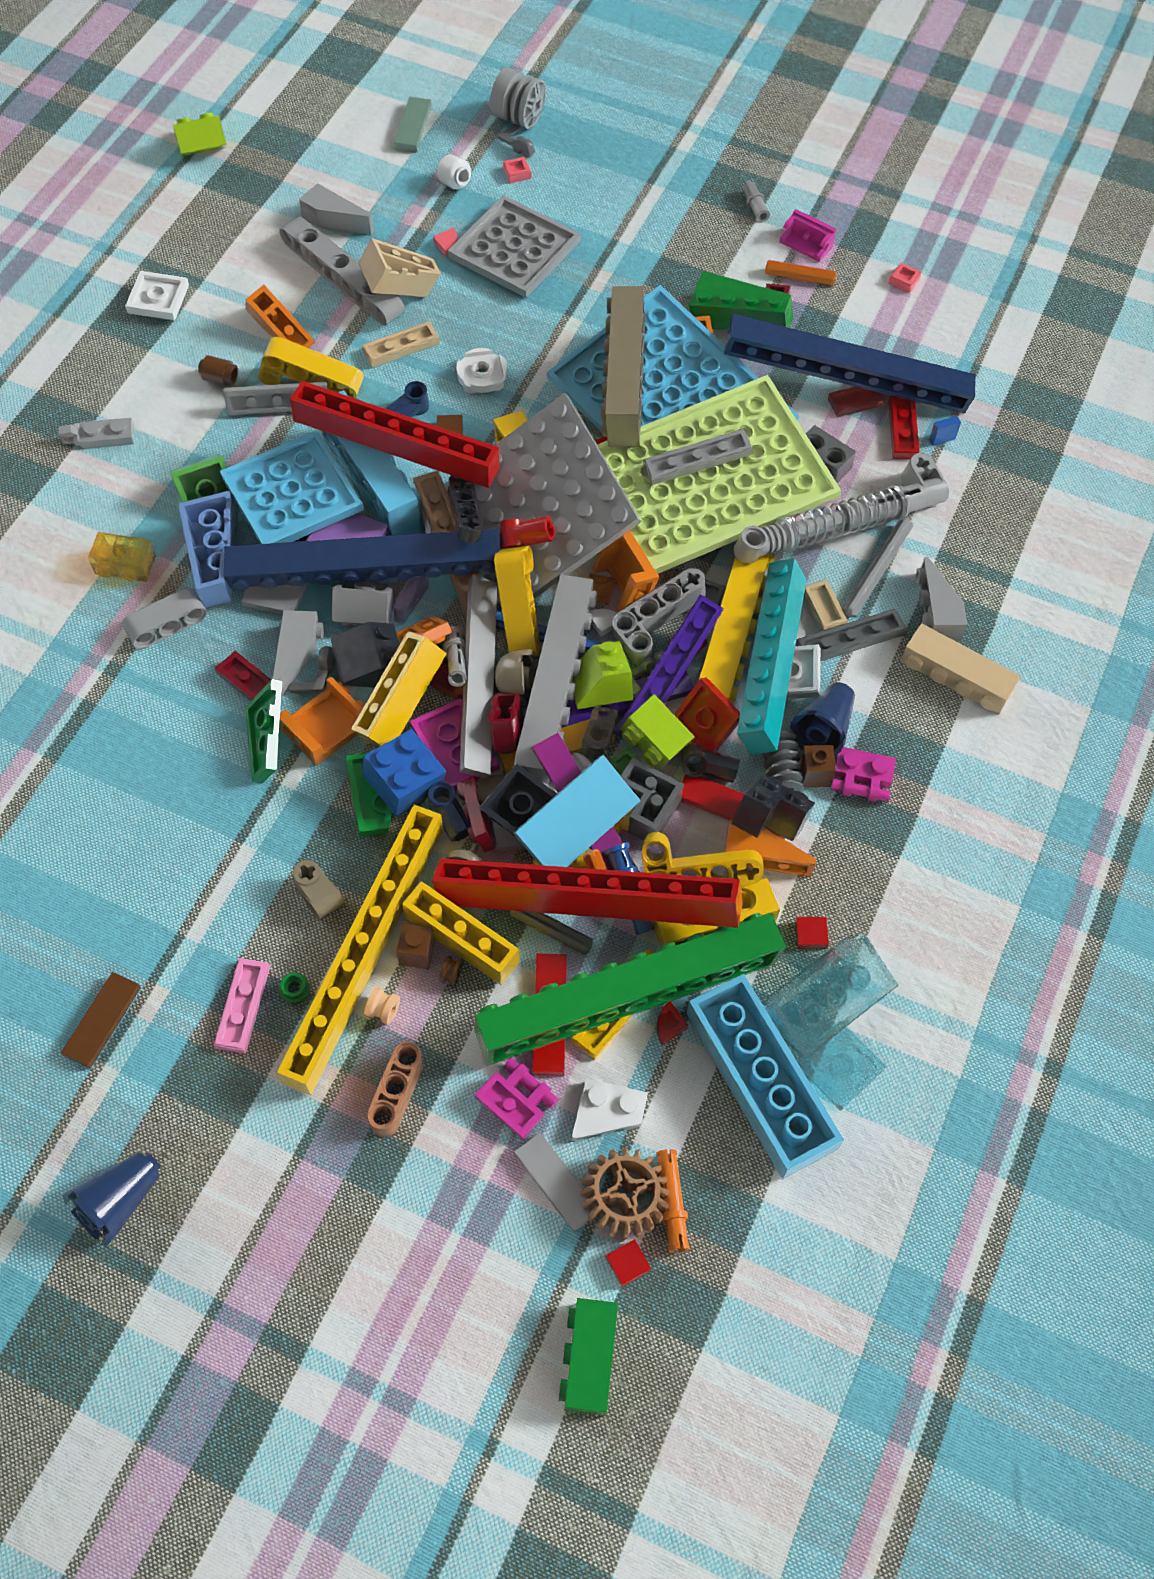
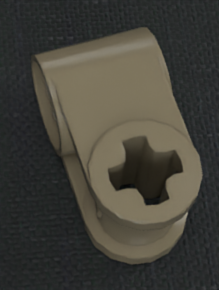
[293,860,345,921]

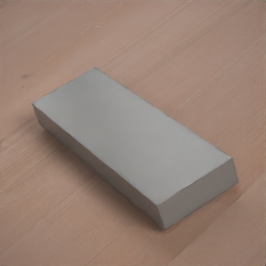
[514,1132,594,1232]

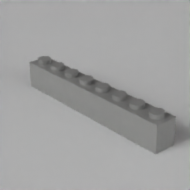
[514,574,597,784]

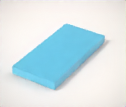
[513,755,641,867]

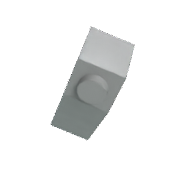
[299,183,374,235]
[273,610,324,696]

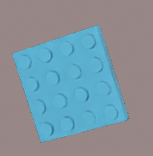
[220,430,364,544]

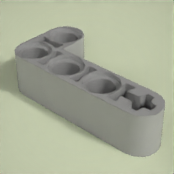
[612,568,705,665]

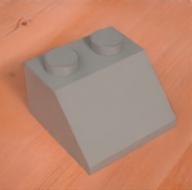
[332,580,396,627]

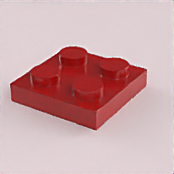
[674,677,741,752]

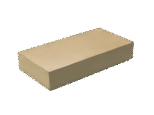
[804,580,849,632]

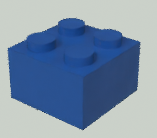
[361,729,447,816]

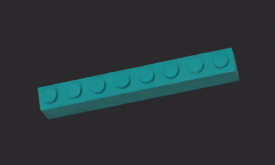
[737,558,807,755]

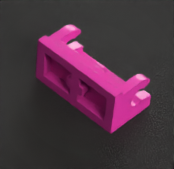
[779,209,836,262]

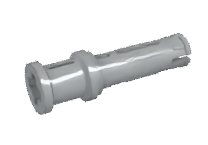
[443,626,467,687]

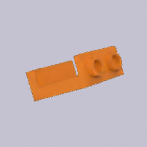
[592,530,659,613]
[279,677,365,766]

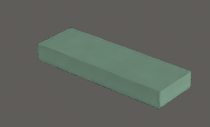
[394,97,432,152]

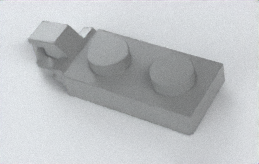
[58,417,134,449]

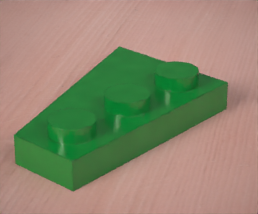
[245,679,282,784]
[345,753,392,837]

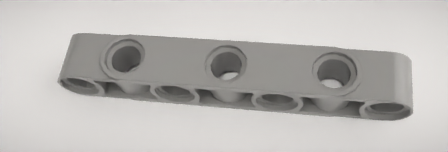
[279,216,405,326]

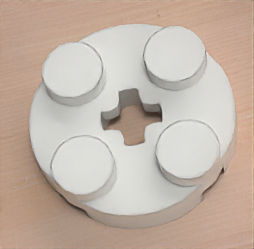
[456,348,507,394]

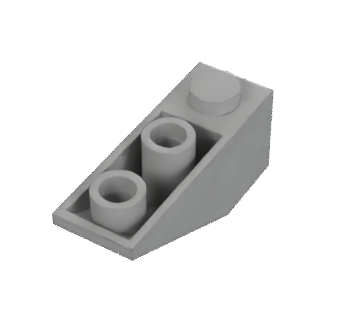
[916,557,967,640]

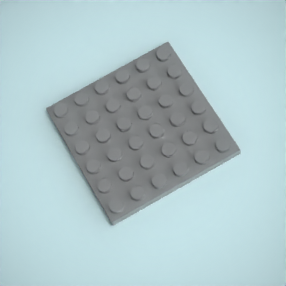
[444,393,642,605]

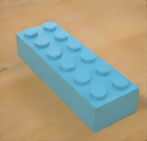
[321,390,423,536]
[686,974,844,1180]

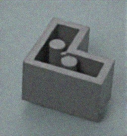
[621,758,684,845]

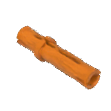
[656,1149,690,1253]

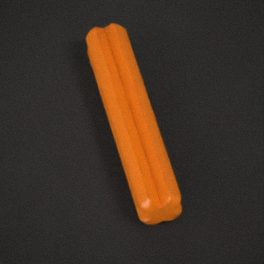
[765,260,836,286]

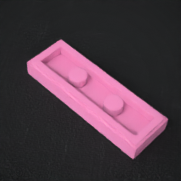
[213,958,270,1054]

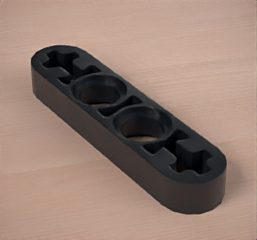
[447,475,484,543]

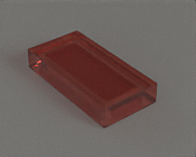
[828,387,885,417]

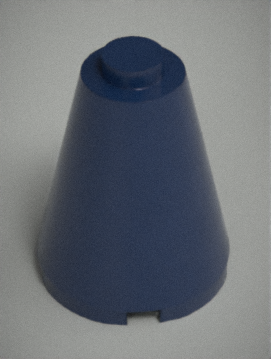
[790,682,855,756]
[62,1152,160,1246]

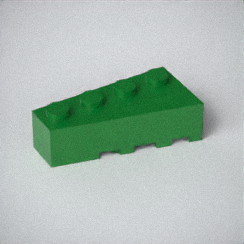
[689,271,794,330]

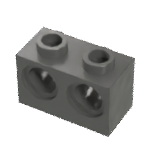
[806,425,856,483]

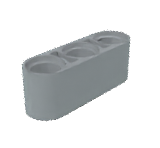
[122,588,207,649]

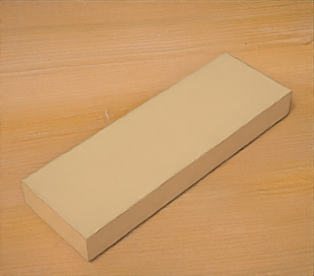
[361,321,440,368]

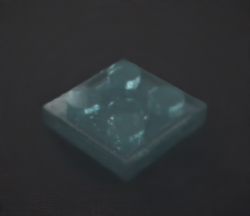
[797,1022,887,1111]

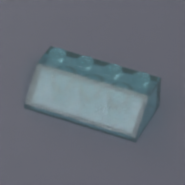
[761,934,899,1059]

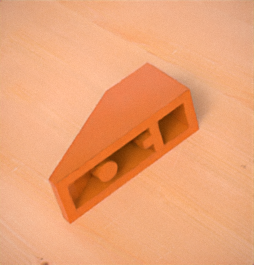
[245,284,316,348]
[724,820,816,877]

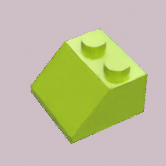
[572,641,633,709]

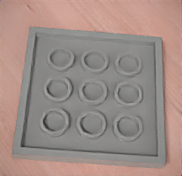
[448,195,581,298]

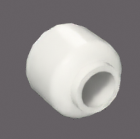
[437,154,471,190]

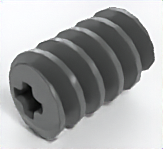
[763,731,804,792]

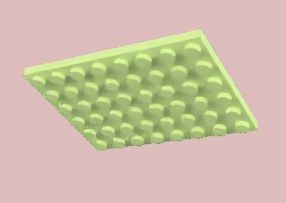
[597,375,841,574]

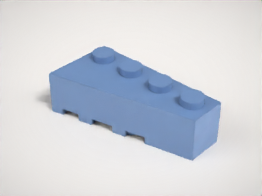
[178,490,238,608]

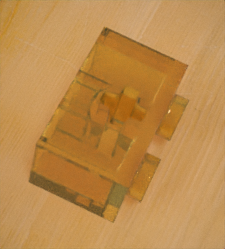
[88,532,156,582]

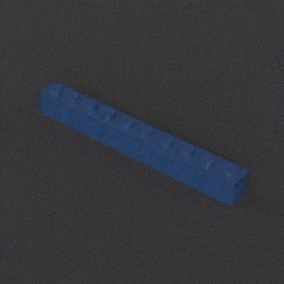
[724,314,975,414]
[224,529,501,590]

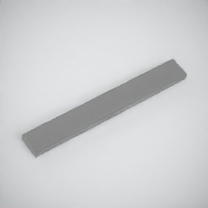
[460,575,497,779]

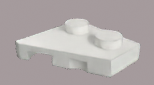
[572,1078,648,1142]

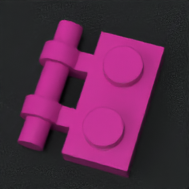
[831,747,896,802]
[475,1058,559,1140]

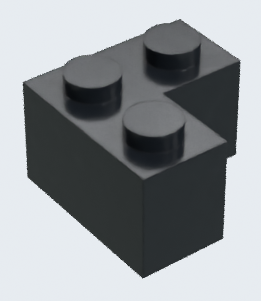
[731,775,815,842]

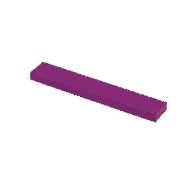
[531,733,640,872]

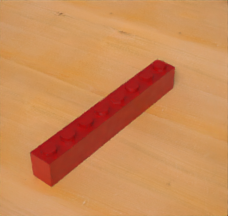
[290,381,500,488]

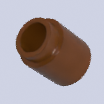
[198,355,238,386]

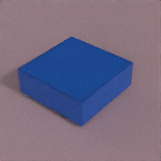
[929,416,961,446]

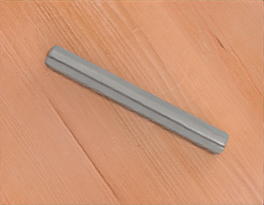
[843,517,913,618]

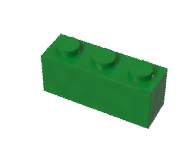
[558,1298,618,1416]

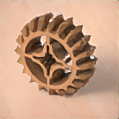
[580,1147,670,1240]

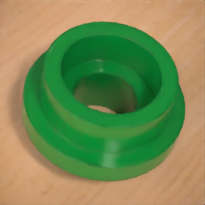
[278,973,310,1004]

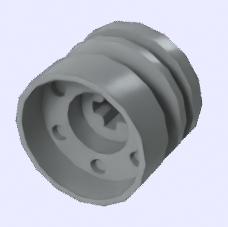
[490,67,546,129]

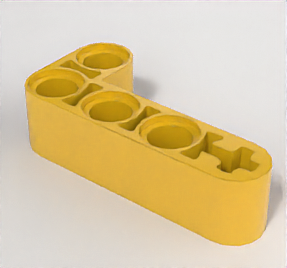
[258,337,364,399]
[494,546,541,658]
[642,832,764,886]

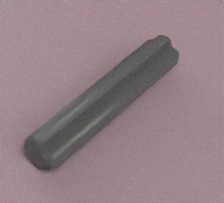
[510,910,593,955]

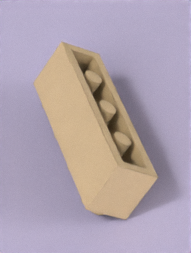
[901,623,1021,714]

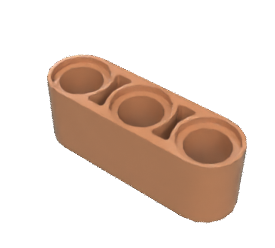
[367,1041,424,1138]

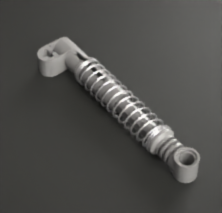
[734,453,949,564]

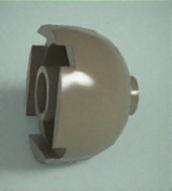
[494,649,539,706]

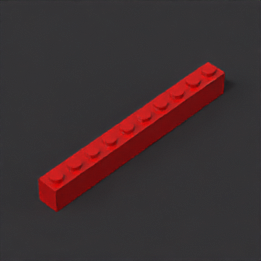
[432,858,743,928]

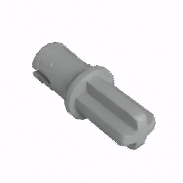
[742,180,770,223]

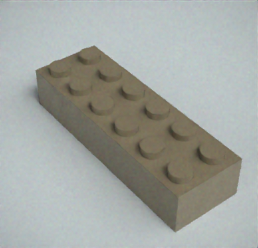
[601,286,645,447]

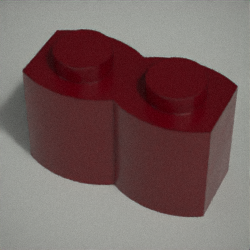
[488,693,524,754]

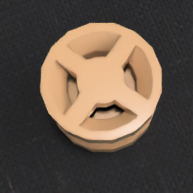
[364,987,400,1025]

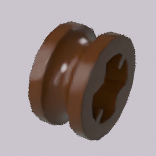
[439,956,463,986]

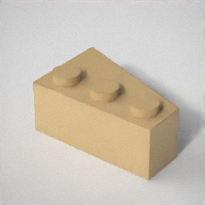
[358,238,441,297]

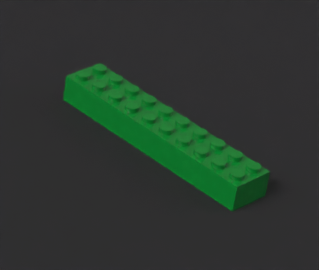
[474,913,786,1066]

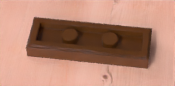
[61,972,141,1069]

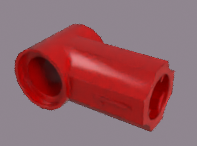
[500,516,555,549]

